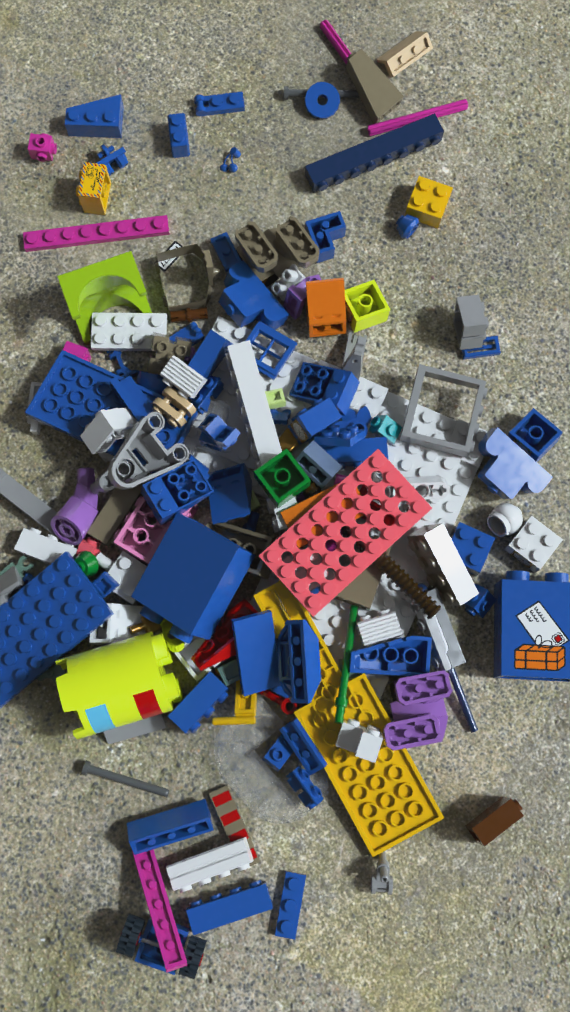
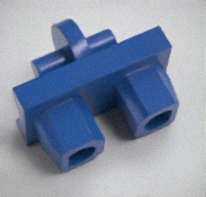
[96,144,128,176]

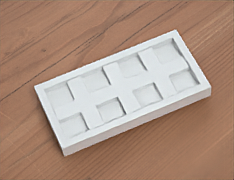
[91,312,167,351]

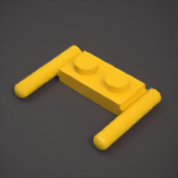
[211,668,257,725]

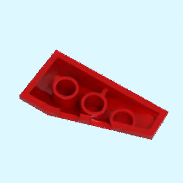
[191,599,258,671]

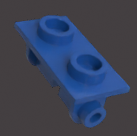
[191,376,224,415]
[286,765,324,810]

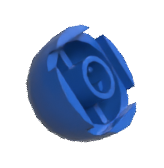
[137,371,174,396]

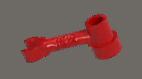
[258,689,298,715]

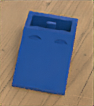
[289,362,360,416]
[141,459,214,526]
[208,463,252,525]

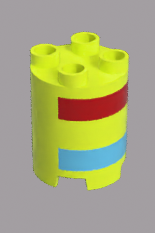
[55,632,184,739]

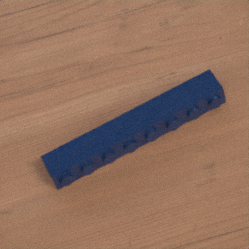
[305,113,444,193]

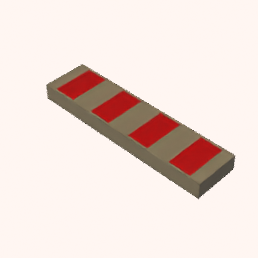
[209,785,261,866]

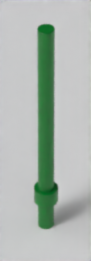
[335,605,358,724]

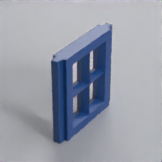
[246,321,297,380]

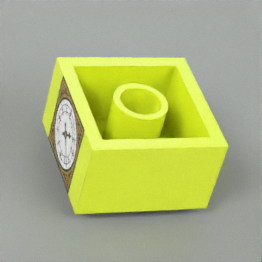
[345,280,390,333]

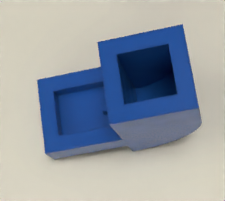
[198,413,241,450]

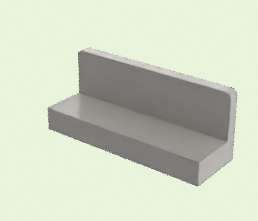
[103,714,166,744]

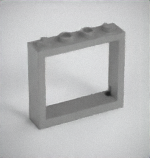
[400,364,488,457]

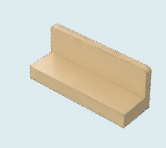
[377,31,433,77]

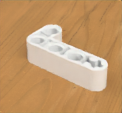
[371,472,449,499]

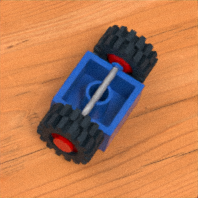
[116,914,207,979]

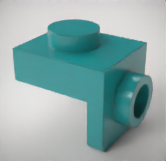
[368,415,403,444]

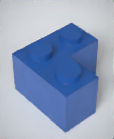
[305,211,346,263]

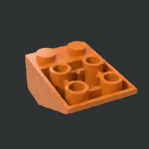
[306,278,346,338]

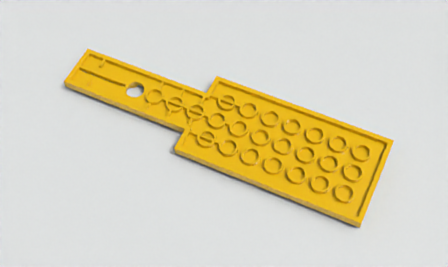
[253,581,444,857]

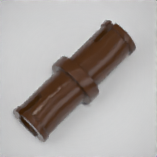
[170,307,208,323]

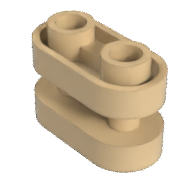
[152,386,196,428]

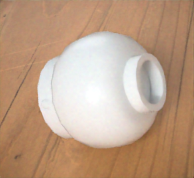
[487,503,523,537]

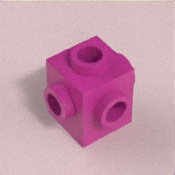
[27,133,57,162]

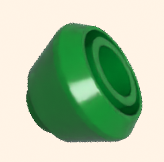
[75,551,99,577]

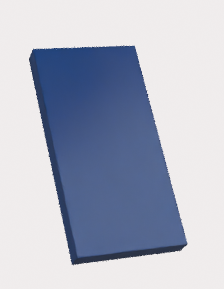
[231,610,281,696]

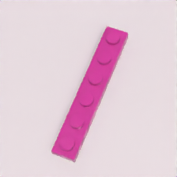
[132,849,187,973]

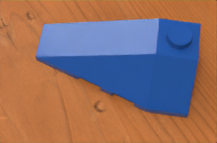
[349,635,432,676]

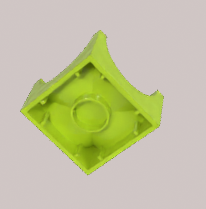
[57,251,152,345]

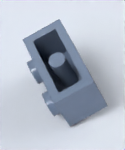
[295,440,342,489]

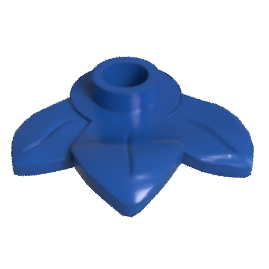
[334,406,371,436]

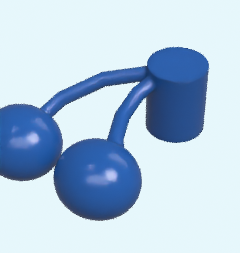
[220,147,241,173]

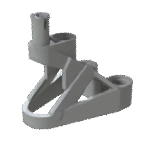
[90,412,189,494]

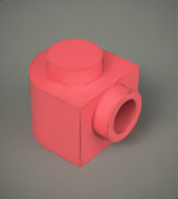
[76,537,101,557]

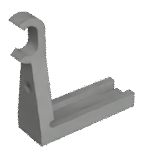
[341,331,367,380]

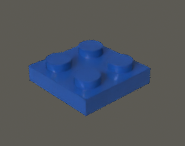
[314,425,366,447]

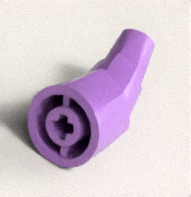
[50,468,99,545]

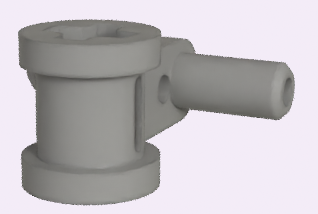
[371,852,393,895]

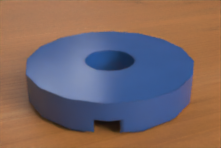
[305,82,340,119]

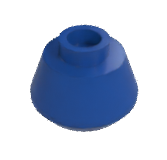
[396,215,420,239]

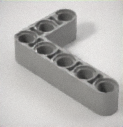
[0,467,57,536]

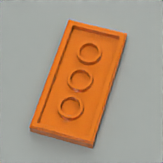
[280,483,365,549]

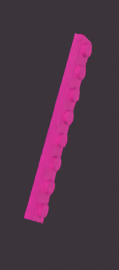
[23,215,170,252]

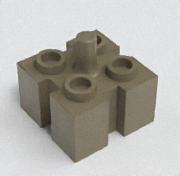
[147,332,192,375]

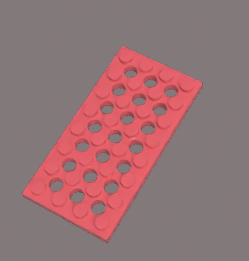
[258,449,432,617]

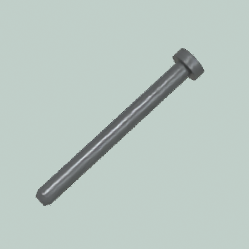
[284,86,359,99]
[81,760,169,797]

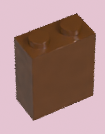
[465,797,524,846]

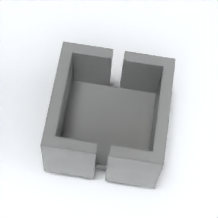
[453,295,489,350]

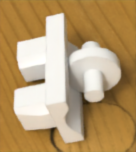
[271,264,306,301]

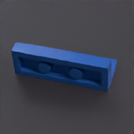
[109,376,154,426]

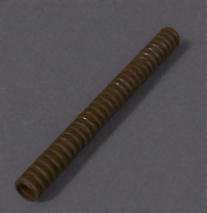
[303,478,441,619]

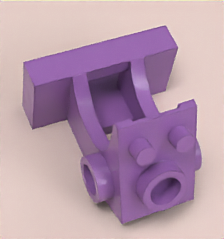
[283,274,321,320]

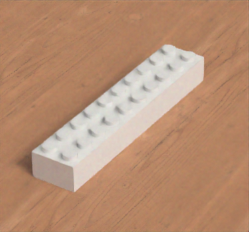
[225,340,297,537]

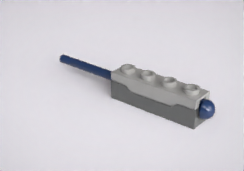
[410,583,478,733]

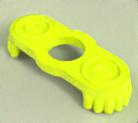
[160,618,185,652]

